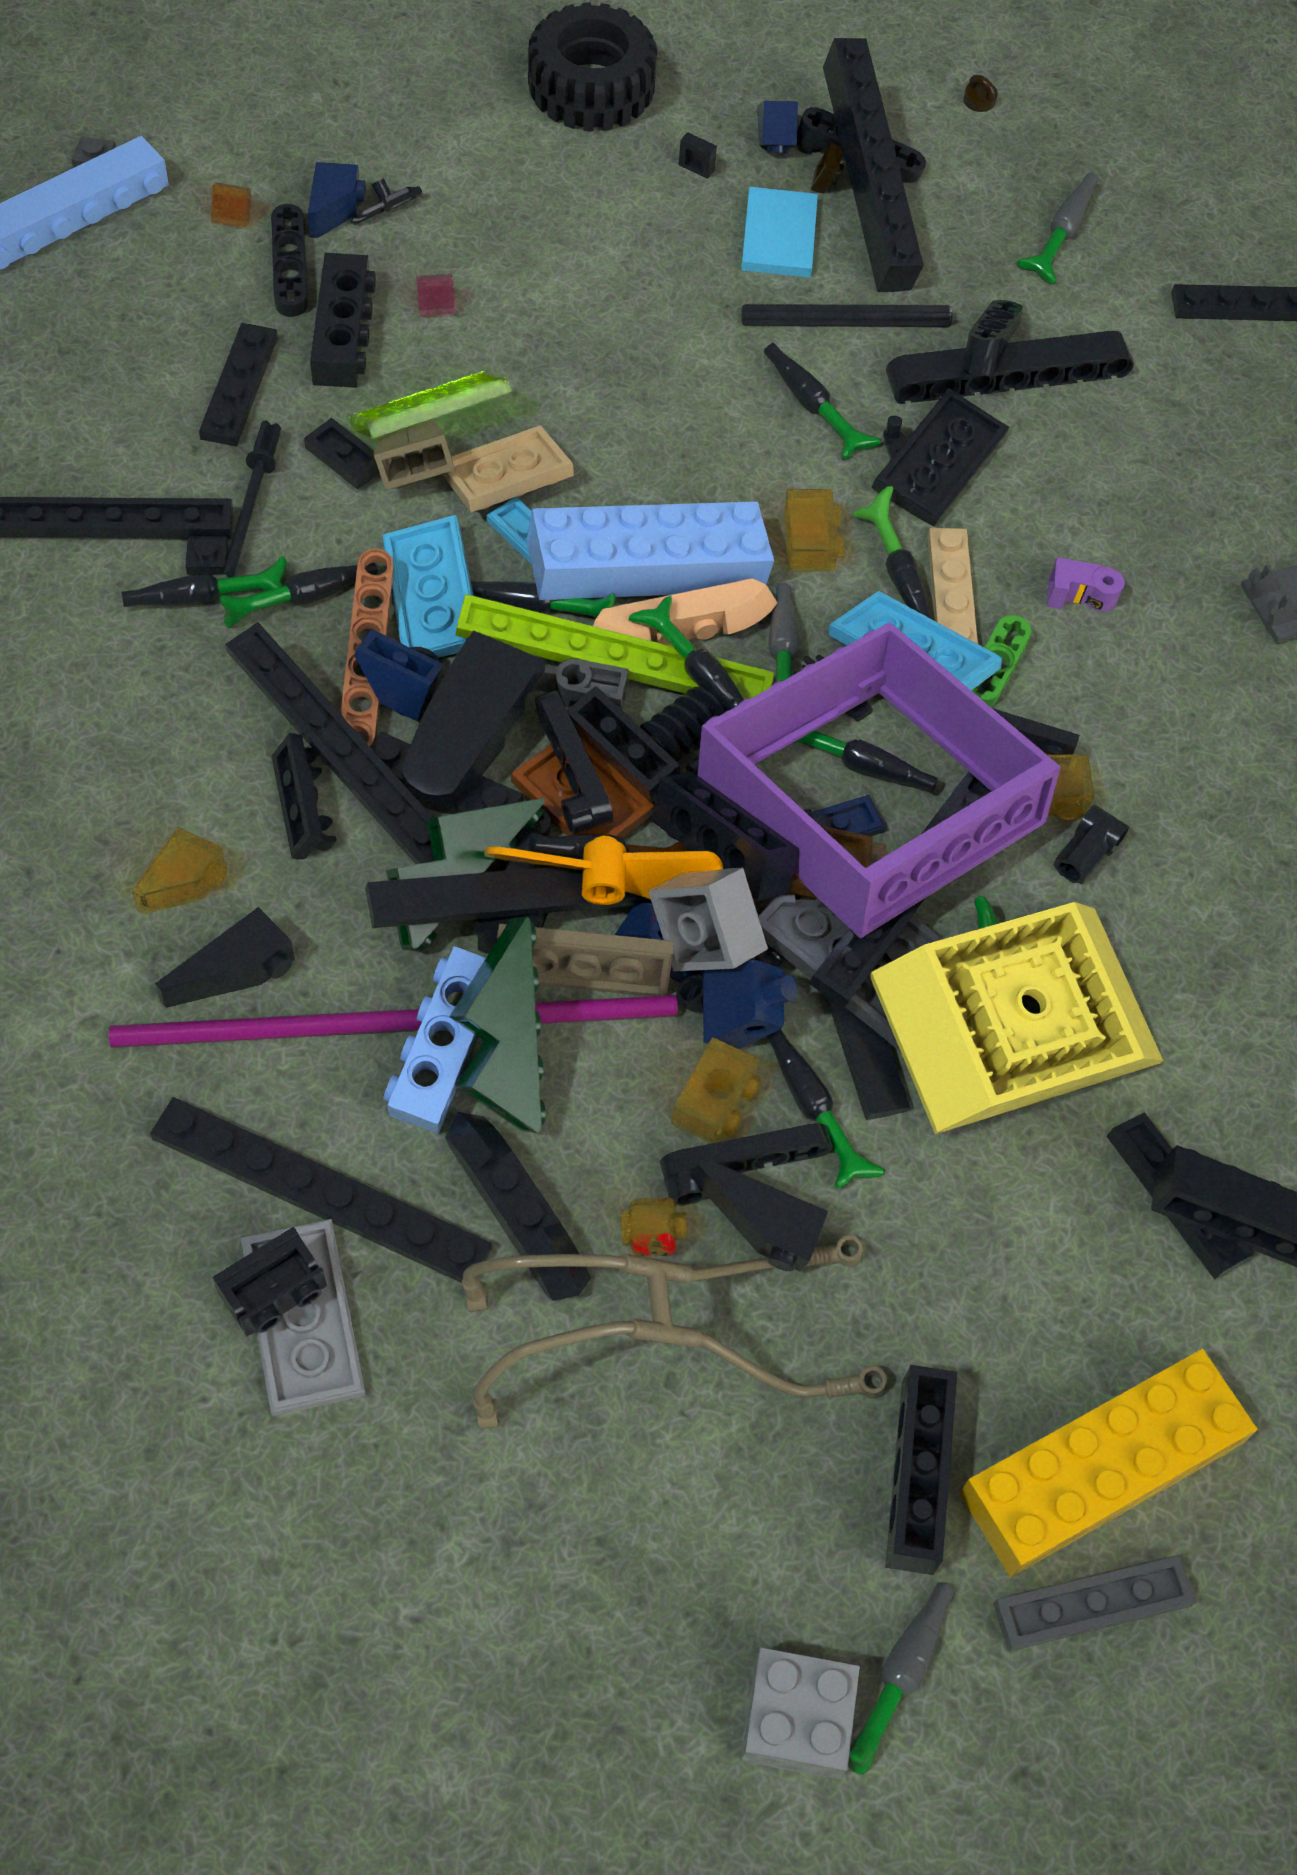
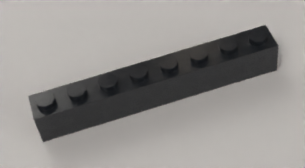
[823,38,924,292]

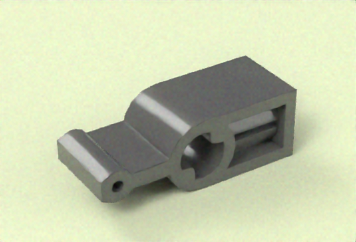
[530,659,629,710]

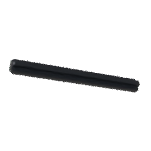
[741,304,953,327]

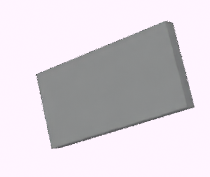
[241,1219,366,1417]

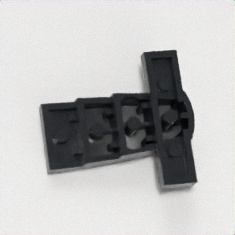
[371,630,545,814]

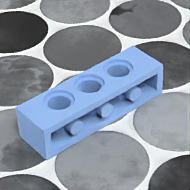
[383,946,486,1134]

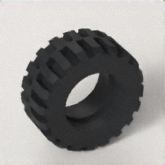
[528,2,657,131]

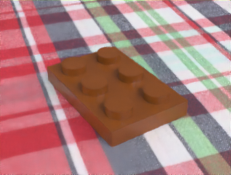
[511,736,654,838]

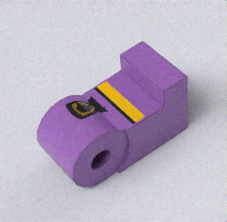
[1047,557,1125,611]

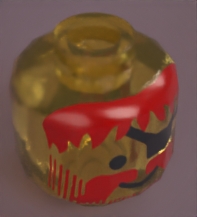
[621,1197,687,1256]

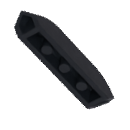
[445,1112,591,1301]

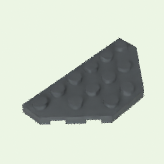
[758,895,942,1052]

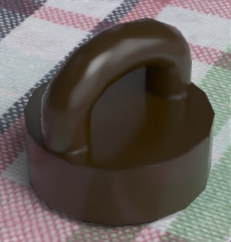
[963,75,998,112]

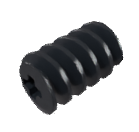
[640,686,726,762]

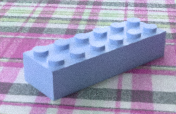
[526,502,774,600]

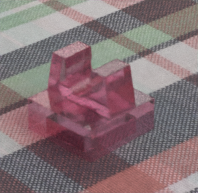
[416,273,456,316]

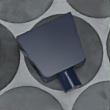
[703,960,798,1050]

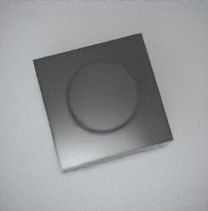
[71,136,116,168]

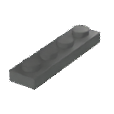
[993,1555,1196,1652]

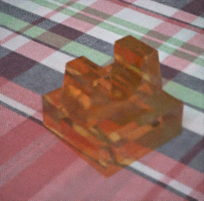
[211,182,252,227]

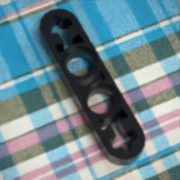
[271,204,308,317]

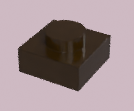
[811,143,844,194]

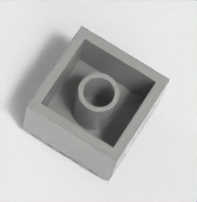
[648,867,768,971]
[740,1648,860,1780]

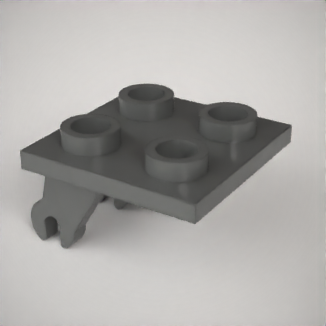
[1241,564,1297,644]

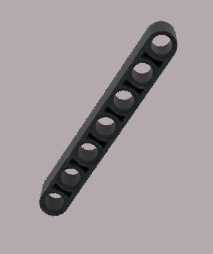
[886,331,1134,404]

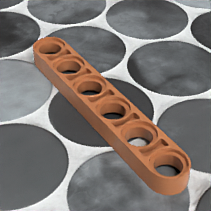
[340,548,394,747]

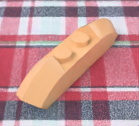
[593,578,778,646]

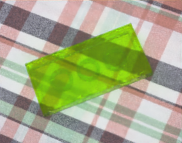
[349,371,511,438]

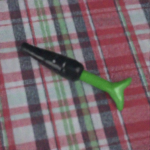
[853,486,933,620]

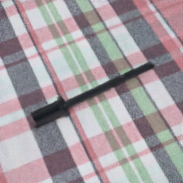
[223,420,281,578]

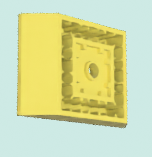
[869,902,1163,1134]

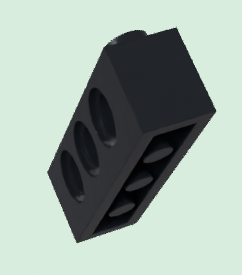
[310,253,376,388]
[652,771,799,901]
[885,1365,958,1575]

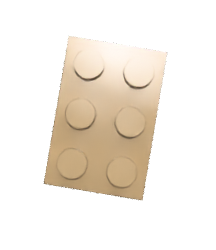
[441,425,574,513]

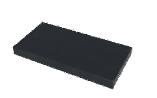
[871,388,1010,526]

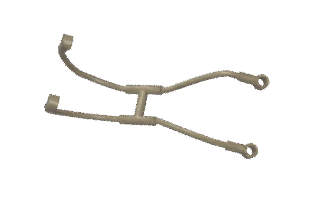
[462,1235,887,1429]

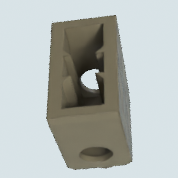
[374,418,455,490]

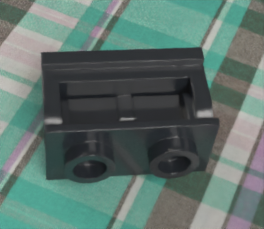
[212,1227,327,1337]

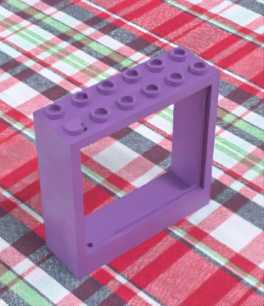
[698,622,1061,938]

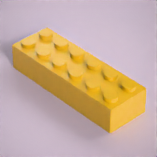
[959,1348,1258,1578]

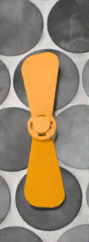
[484,836,723,905]

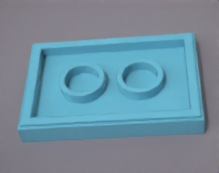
[741,187,818,278]

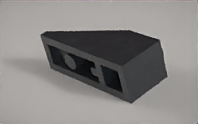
[155,907,295,1008]
[691,1157,828,1272]

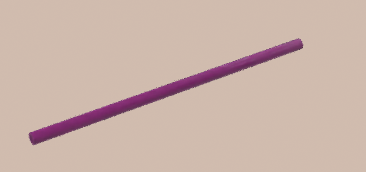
[109,995,678,1047]

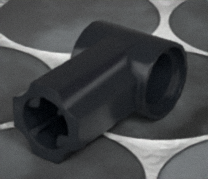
[1053,804,1130,884]

